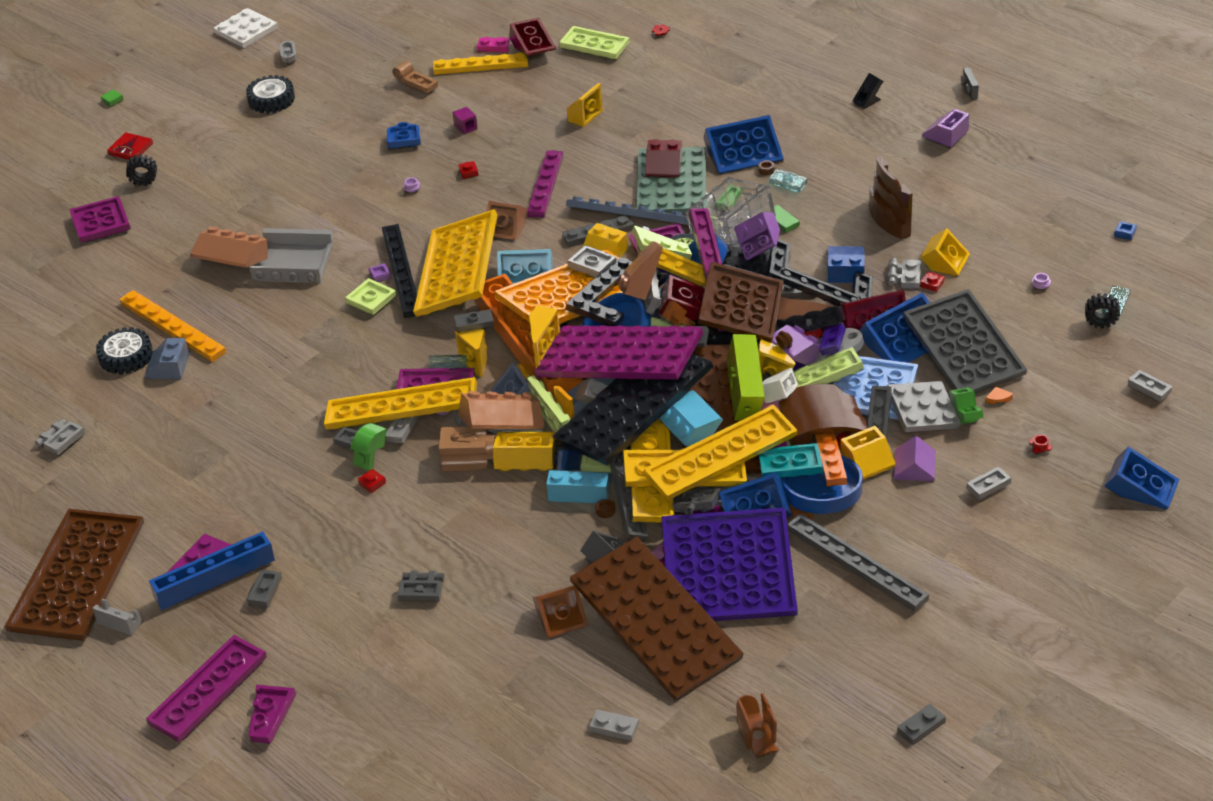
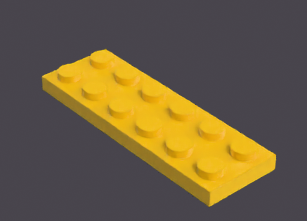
[623,450,747,487]

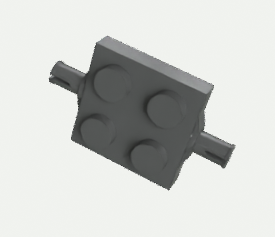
[672,486,722,515]

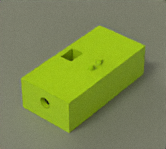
[726,334,765,421]

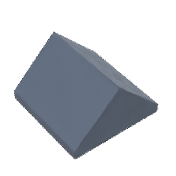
[491,362,530,395]

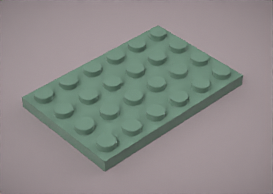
[637,146,706,214]

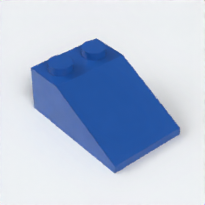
[828,246,865,283]
[1105,446,1180,509]
[719,473,792,518]

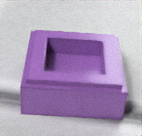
[368,263,391,282]

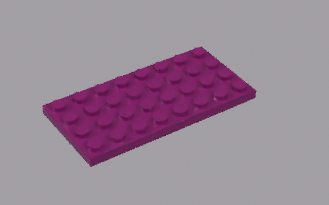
[535,325,703,380]

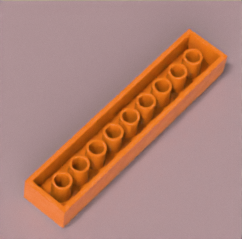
[474,274,583,399]

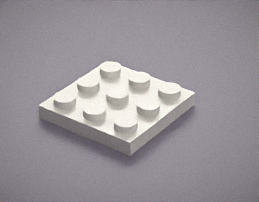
[213,8,278,48]

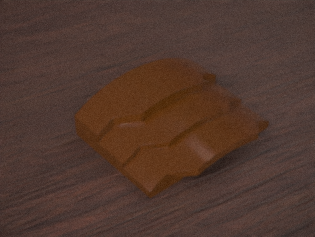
[869,156,913,239]
[778,384,868,446]

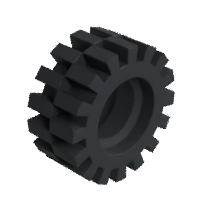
[126,154,157,186]
[1085,293,1120,329]

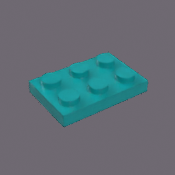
[759,443,823,478]

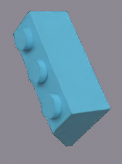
[497,249,553,284]
[659,390,723,447]
[546,470,612,503]

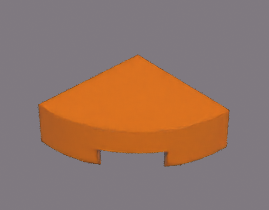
[986,387,1013,404]

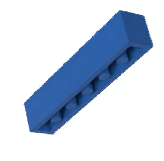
[149,531,275,610]

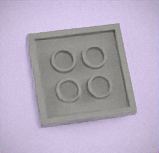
[888,381,961,432]

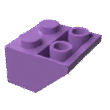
[922,109,969,147]
[734,212,780,261]

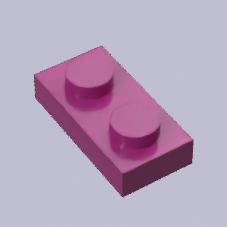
[477,37,511,52]

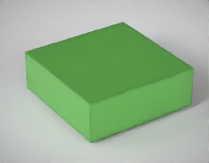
[100,89,124,106]

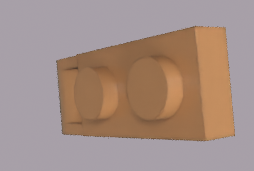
[392,61,438,94]

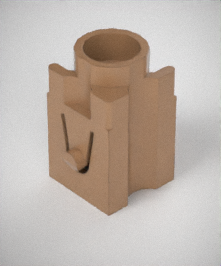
[439,426,496,472]

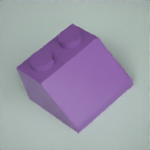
[772,325,820,365]

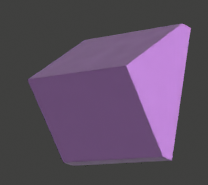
[894,436,935,481]

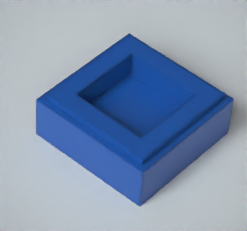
[1114,221,1137,240]

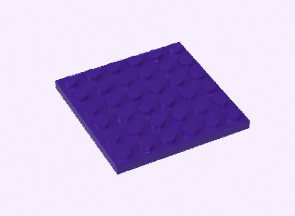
[662,508,798,621]

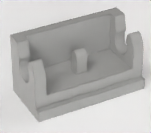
[92,599,143,636]

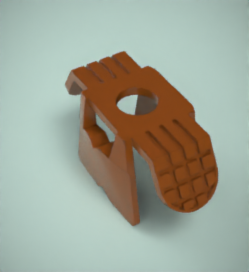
[736,693,779,758]

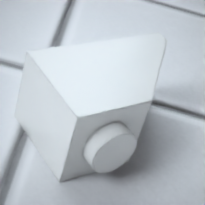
[763,368,798,404]

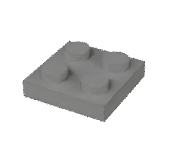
[567,245,617,277]

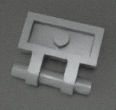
[887,258,921,289]
[35,419,85,455]

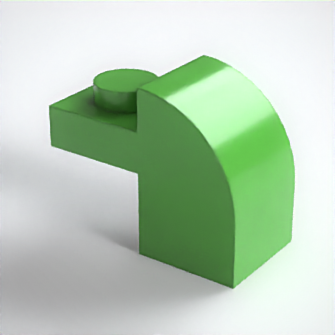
[950,387,984,425]
[350,423,386,471]

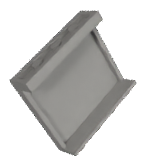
[249,228,334,283]

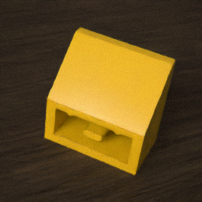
[841,426,896,480]

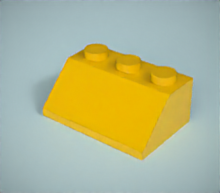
[493,432,556,471]

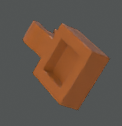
[661,301,696,327]

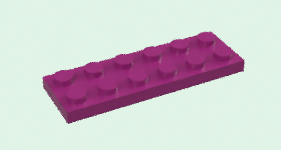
[146,635,267,742]

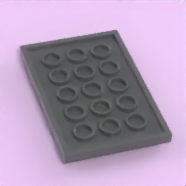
[903,289,1027,393]

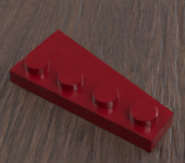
[841,290,906,330]

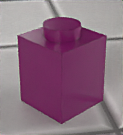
[452,106,478,135]

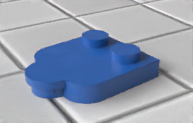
[387,122,421,149]

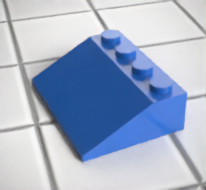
[703,115,784,174]
[859,292,930,363]

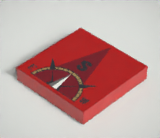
[107,132,153,160]

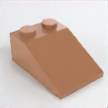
[618,241,663,300]

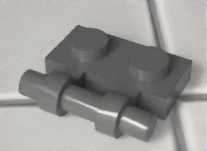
[398,570,445,602]

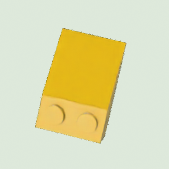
[528,305,560,368]

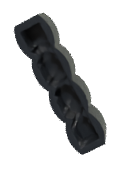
[774,306,846,333]

